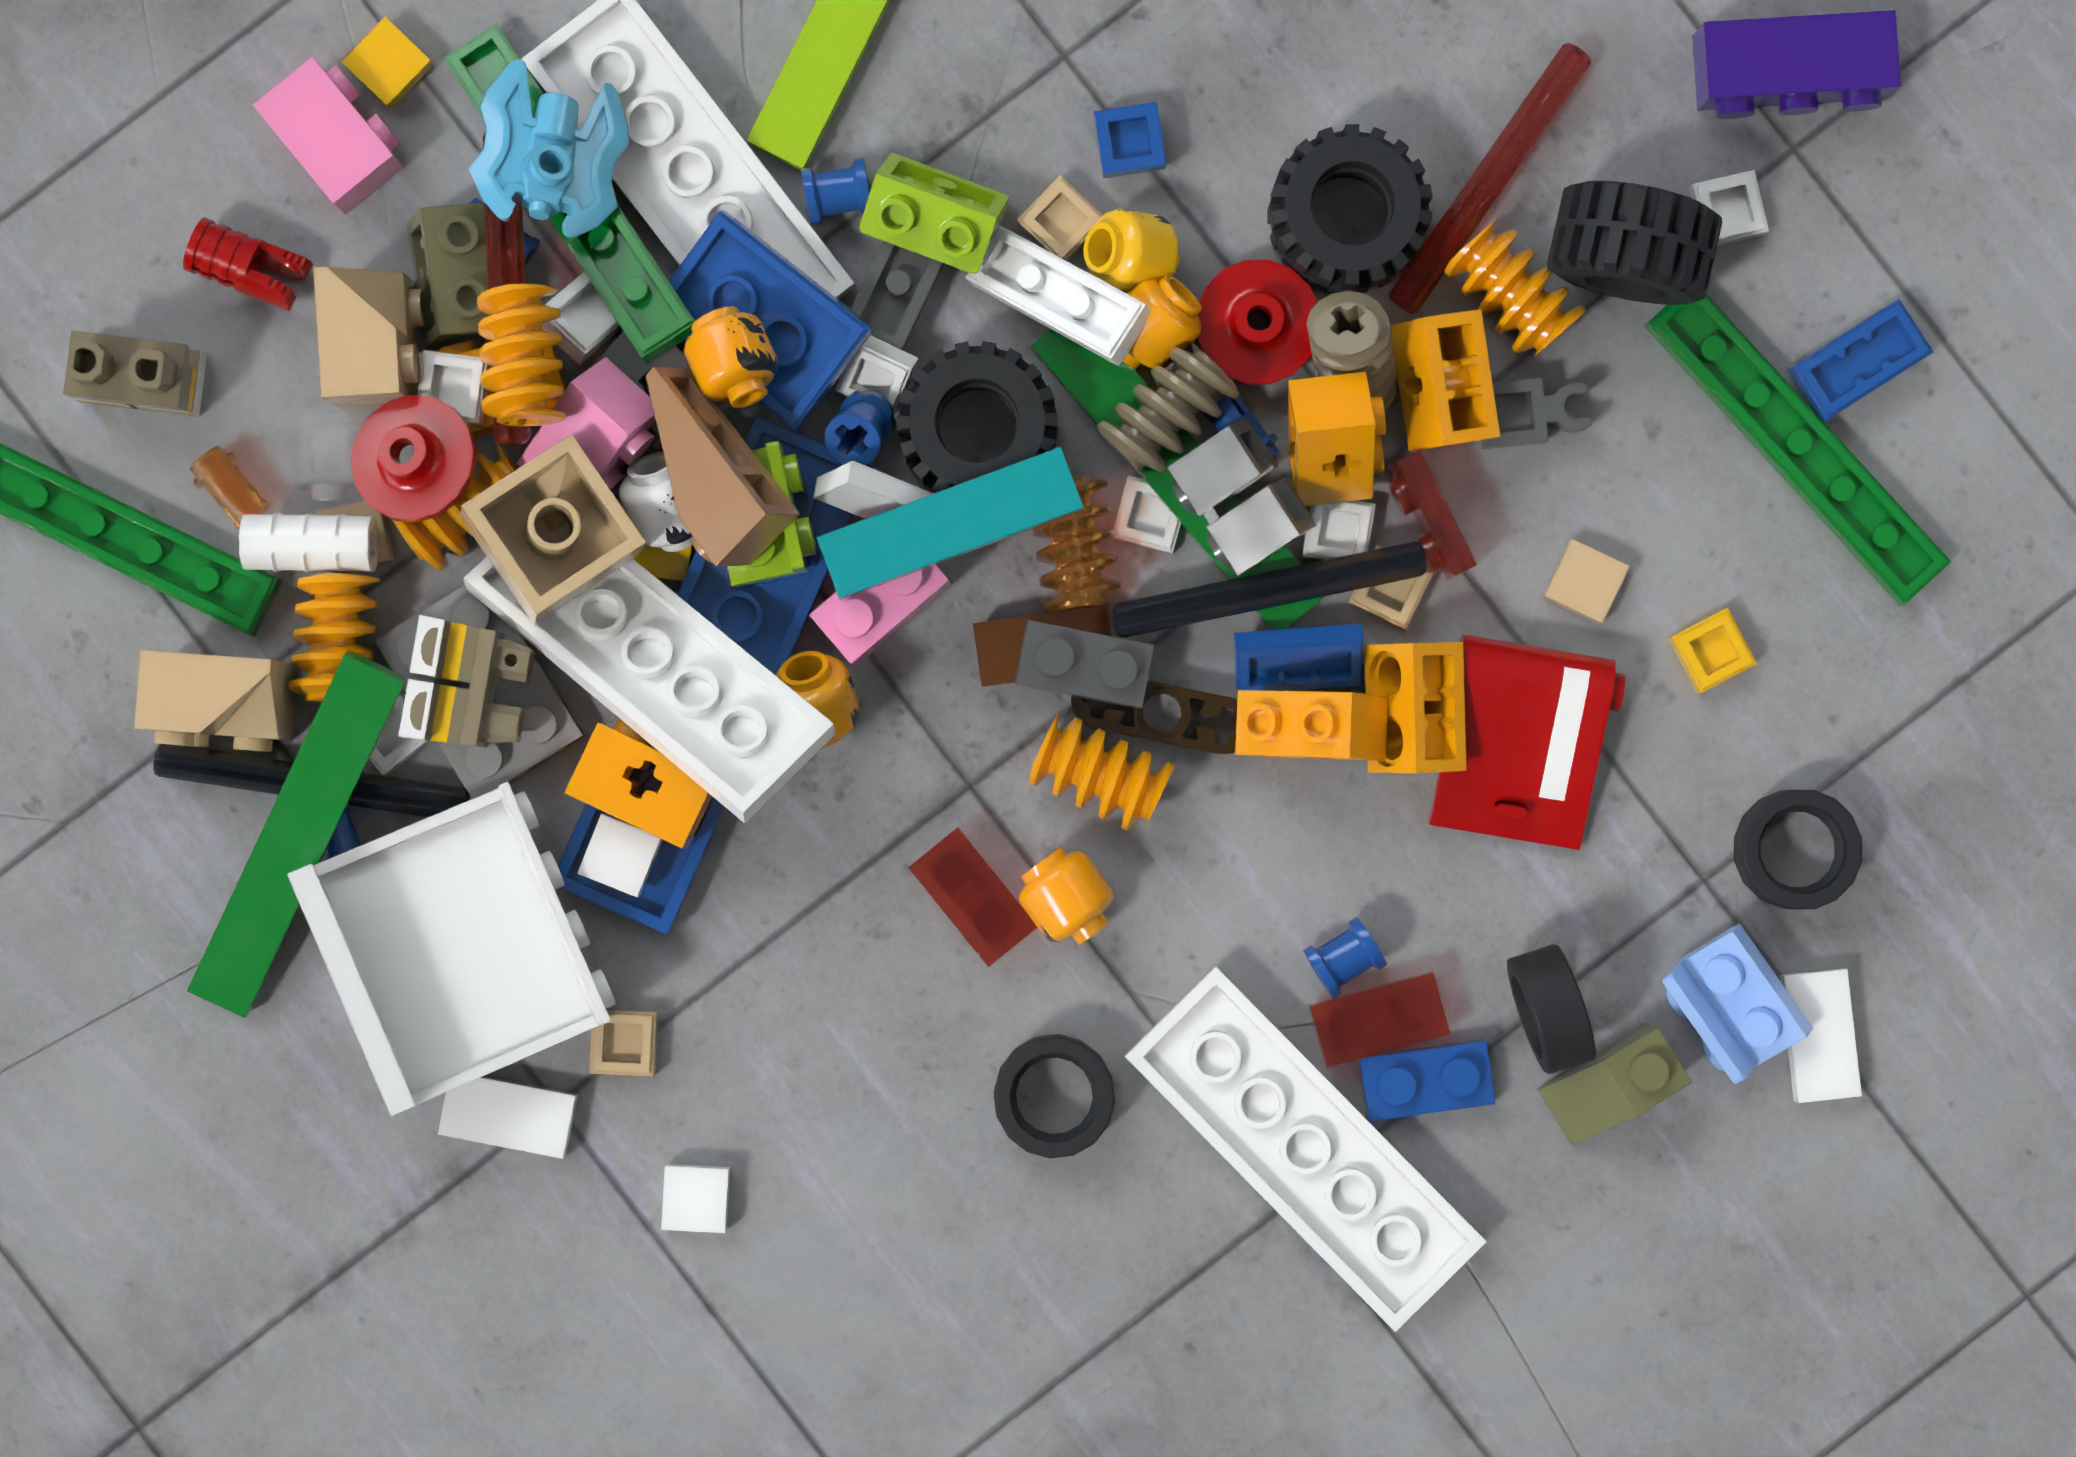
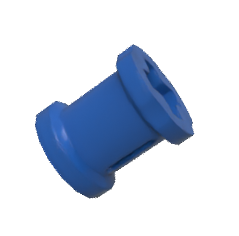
[801,158,870,226]
[824,390,895,465]
[1302,917,1387,999]

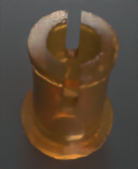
[189,446,270,530]

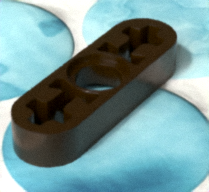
[1071,680,1237,755]

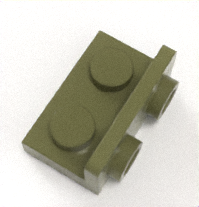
[407,203,497,348]

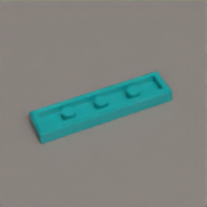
[816,447,1084,600]

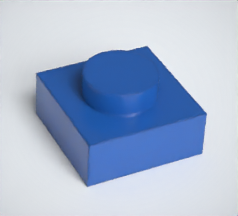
[1093,102,1166,179]

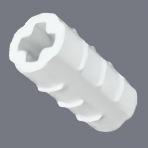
[239,512,379,573]

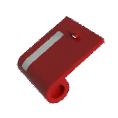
[1429,634,1626,850]

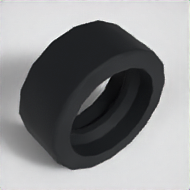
[1734,790,1862,910]
[1507,944,1596,1074]
[993,1034,1115,1159]

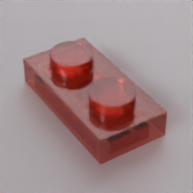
[1388,450,1477,580]
[908,827,1038,967]
[1308,971,1450,1068]

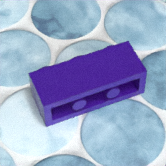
[1692,10,1901,119]

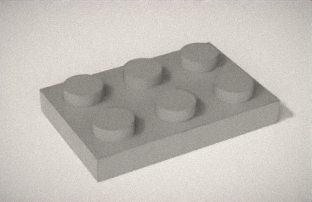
[374,584,586,799]

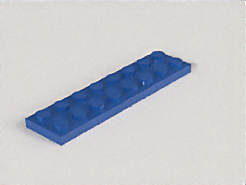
[558,415,874,935]

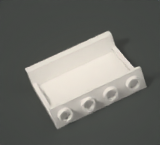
[287,782,616,1116]

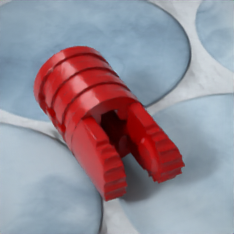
[183,217,313,311]

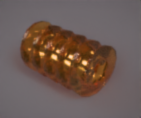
[1032,477,1122,613]

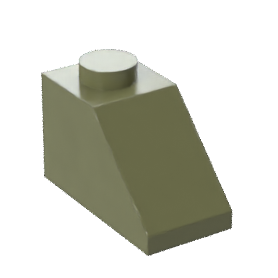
[1537,1023,1692,1145]

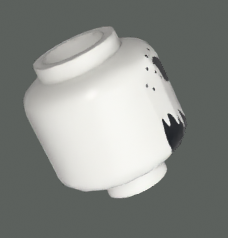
[619,452,692,552]

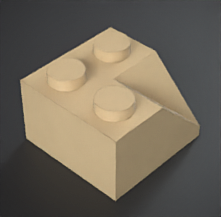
[313,267,426,412]
[460,434,646,624]
[134,650,298,752]

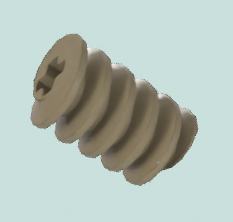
[1307,291,1398,414]
[1097,341,1240,480]

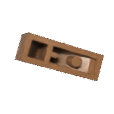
[646,367,800,567]

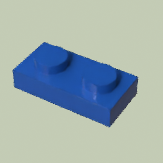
[1358,1039,1496,1122]

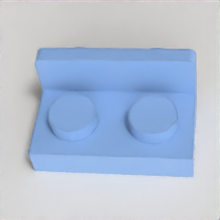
[1662,923,1813,1084]

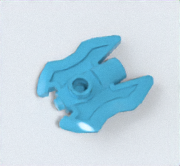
[469,59,629,237]

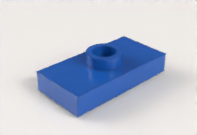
[1788,299,1934,422]
[1234,623,1364,695]

